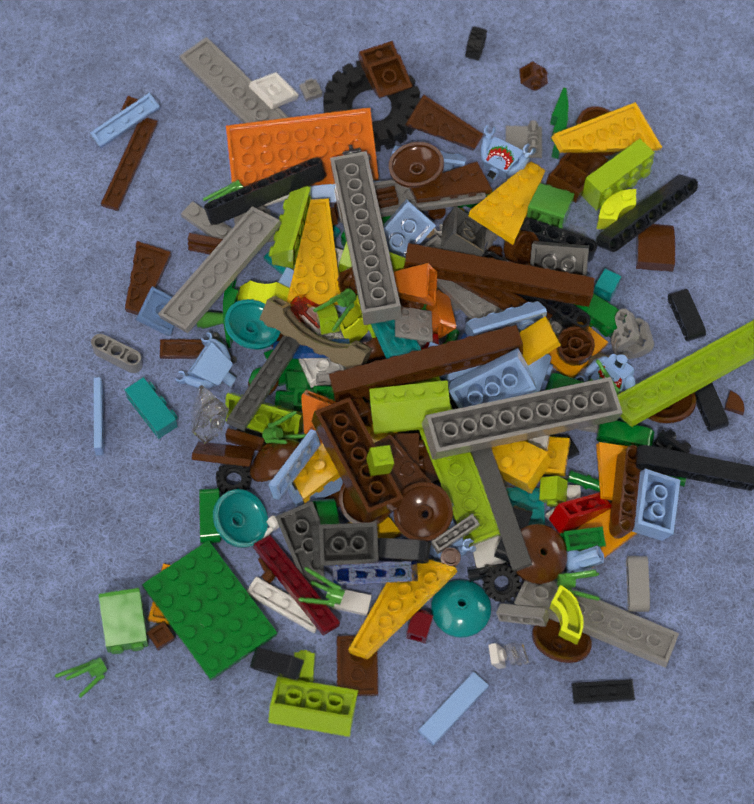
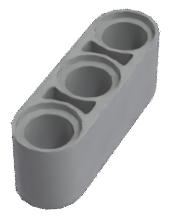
[91,334,143,373]
[626,556,650,612]

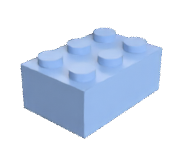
[383,199,436,258]
[632,469,680,541]

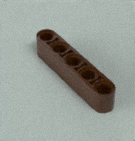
[609,445,640,539]

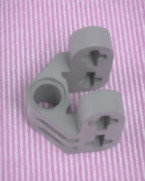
[610,309,654,359]

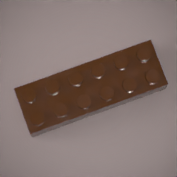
[311,397,403,522]

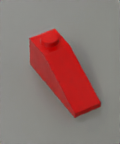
[549,492,611,534]

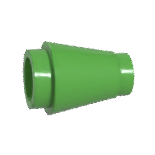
[196,311,223,329]

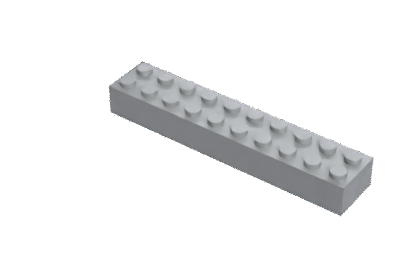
[330,151,402,325]
[422,377,623,460]

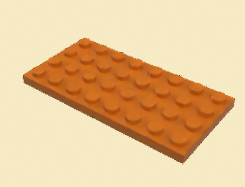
[226,108,379,187]

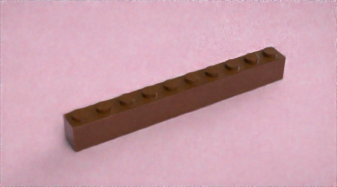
[403,243,595,307]
[329,325,523,402]

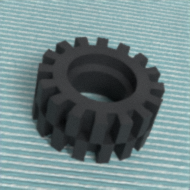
[465,26,487,61]
[216,464,252,493]
[482,564,521,603]

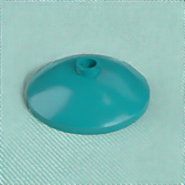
[224,299,280,350]
[213,489,268,548]
[431,580,491,638]

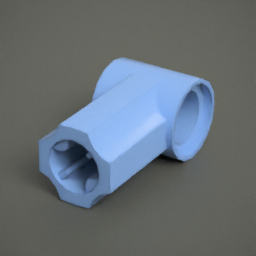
[565,546,604,573]

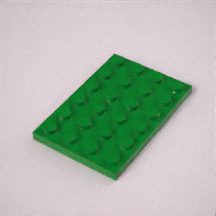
[142,540,278,681]

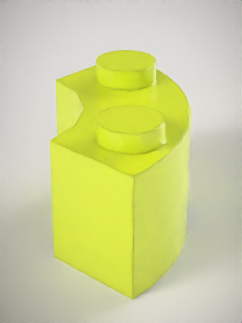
[596,189,636,230]
[237,281,290,304]
[338,295,369,344]
[549,585,583,645]

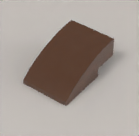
[358,41,413,99]
[546,152,609,203]
[636,224,675,272]

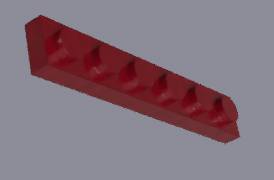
[253,535,340,636]

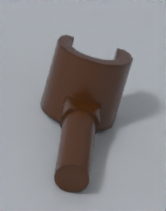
[258,557,276,584]

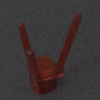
[290,295,320,329]

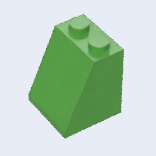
[527,183,574,229]
[98,588,148,654]

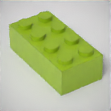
[582,139,655,211]

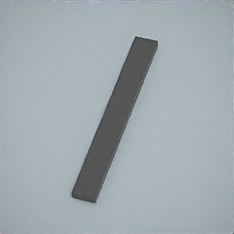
[226,322,311,431]
[472,448,533,572]

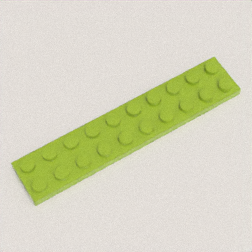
[617,320,754,427]
[408,377,500,547]

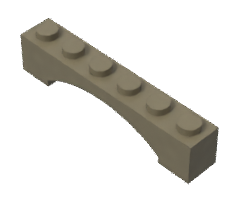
[259,296,373,369]

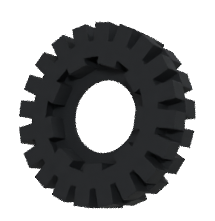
[323,60,421,152]

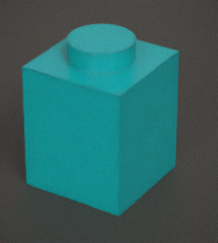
[593,269,622,302]

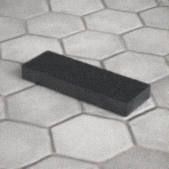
[571,679,635,705]

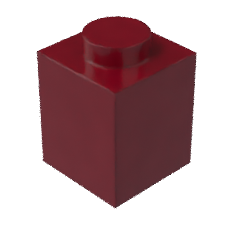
[406,610,433,644]

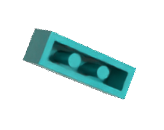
[124,377,178,439]

